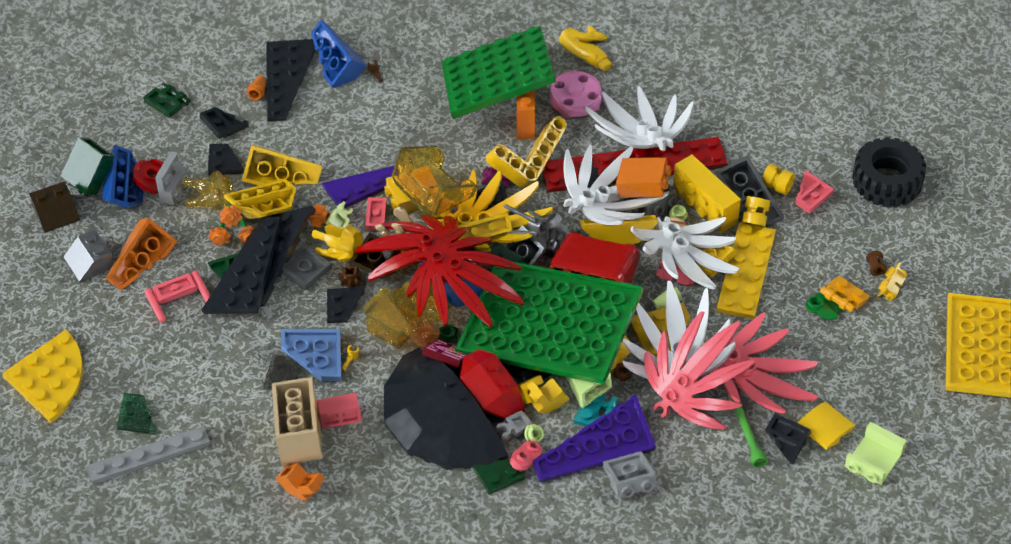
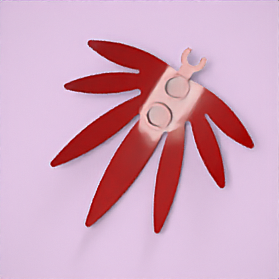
[355,215,469,301]
[414,227,524,328]

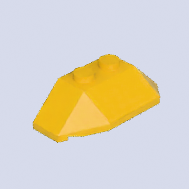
[224,179,296,219]
[580,215,658,245]

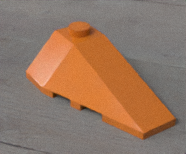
[106,218,177,290]

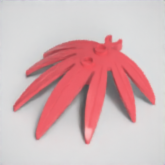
[644,311,756,430]
[709,312,818,414]

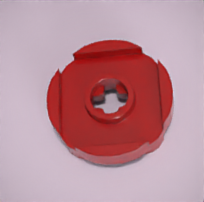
[133,159,163,194]

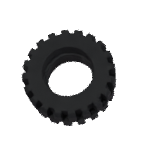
[852,137,926,207]

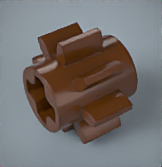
[338,265,363,288]

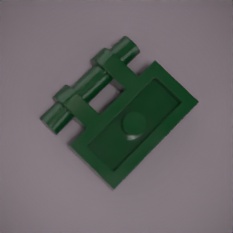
[143,83,191,118]

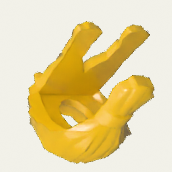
[311,224,363,262]

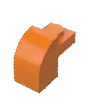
[275,463,325,501]

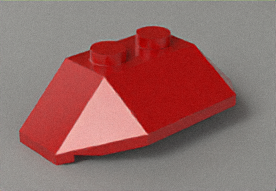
[460,349,525,420]

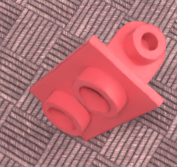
[656,261,695,287]

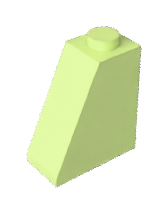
[566,372,612,408]

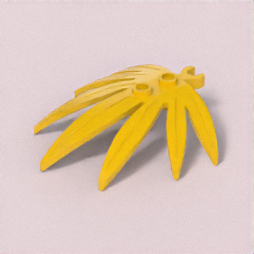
[456,170,553,252]

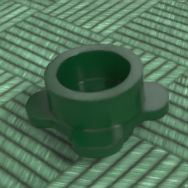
[438,324,458,343]

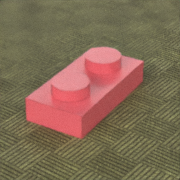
[365,197,387,231]

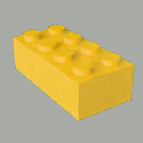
[673,155,741,233]

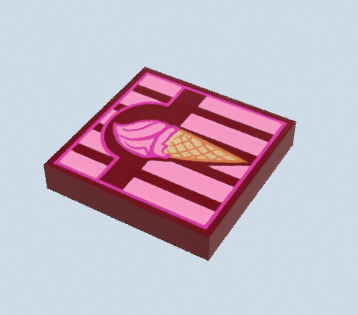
[422,339,467,368]

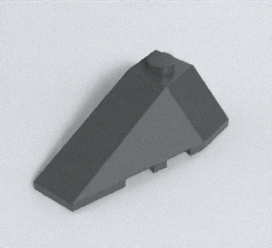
[715,155,784,227]

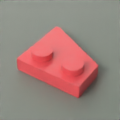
[795,171,834,214]

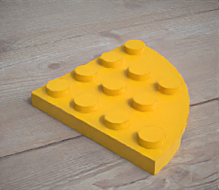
[2,329,83,423]

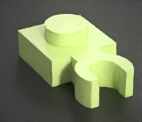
[325,201,353,228]

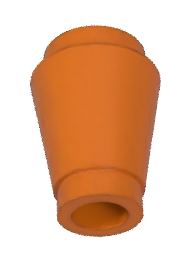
[247,76,267,100]

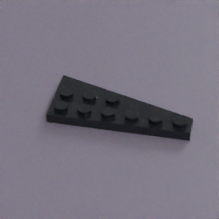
[266,39,316,122]
[260,205,316,307]
[201,217,282,314]

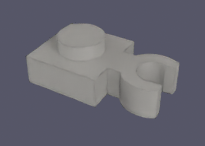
[495,410,533,440]

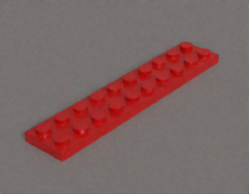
[542,137,728,193]

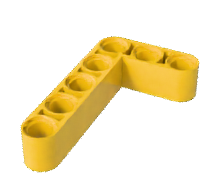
[486,116,567,189]

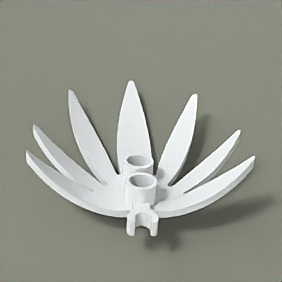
[585,86,693,151]
[563,144,669,225]
[630,216,739,289]
[622,280,736,379]

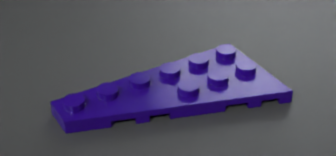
[533,394,656,482]

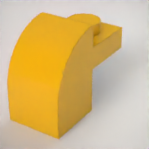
[526,378,570,414]

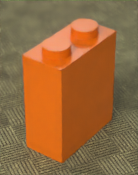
[517,90,535,139]
[616,158,671,197]

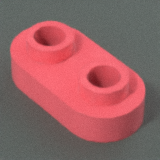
[510,441,542,471]

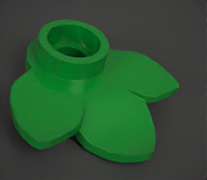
[805,292,842,320]

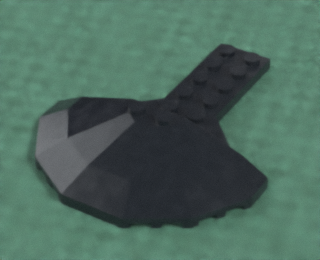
[384,346,553,470]

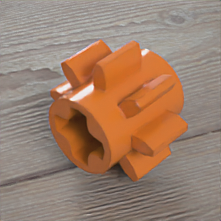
[308,204,330,228]

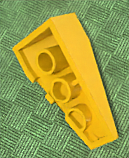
[241,144,323,186]

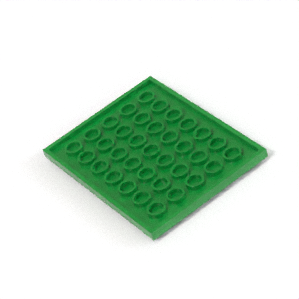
[455,262,643,385]

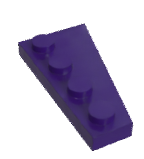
[322,166,401,209]

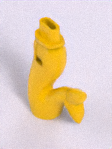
[559,26,613,71]

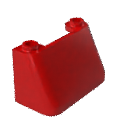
[550,232,640,284]

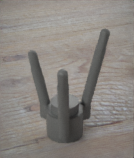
[504,204,549,237]
[543,214,580,258]

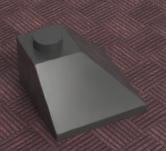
[501,225,547,266]

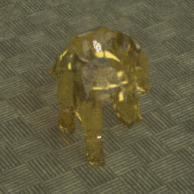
[182,171,233,211]

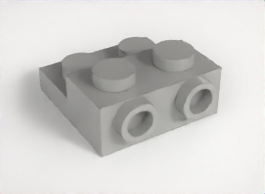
[155,151,190,206]
[603,451,657,498]

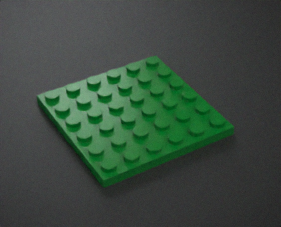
[441,25,556,119]

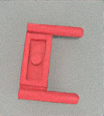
[144,271,211,322]

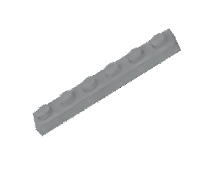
[86,426,211,485]

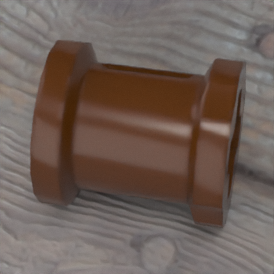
[866,251,887,276]

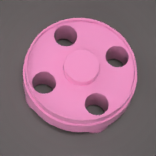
[550,71,602,118]

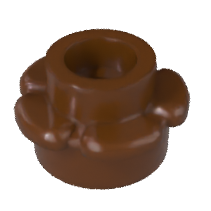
[613,363,633,381]

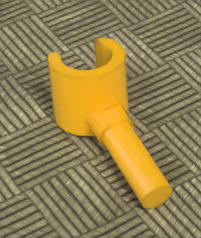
[341,345,359,372]

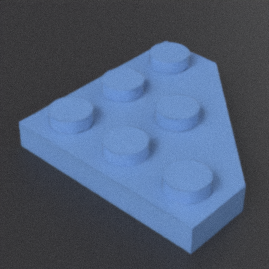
[281,329,341,381]

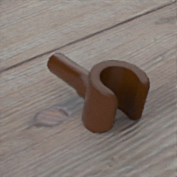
[367,60,383,82]

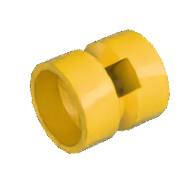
[762,164,795,195]
[741,196,771,227]

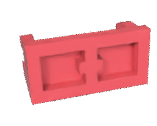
[317,393,362,429]

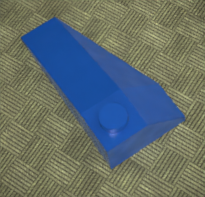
[311,19,366,88]

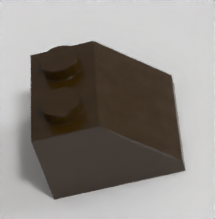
[29,181,80,233]
[349,232,402,279]

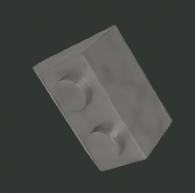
[64,229,114,283]

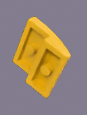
[797,401,855,450]

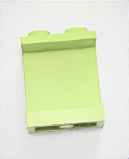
[845,422,907,485]

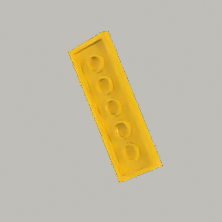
[716,222,776,319]

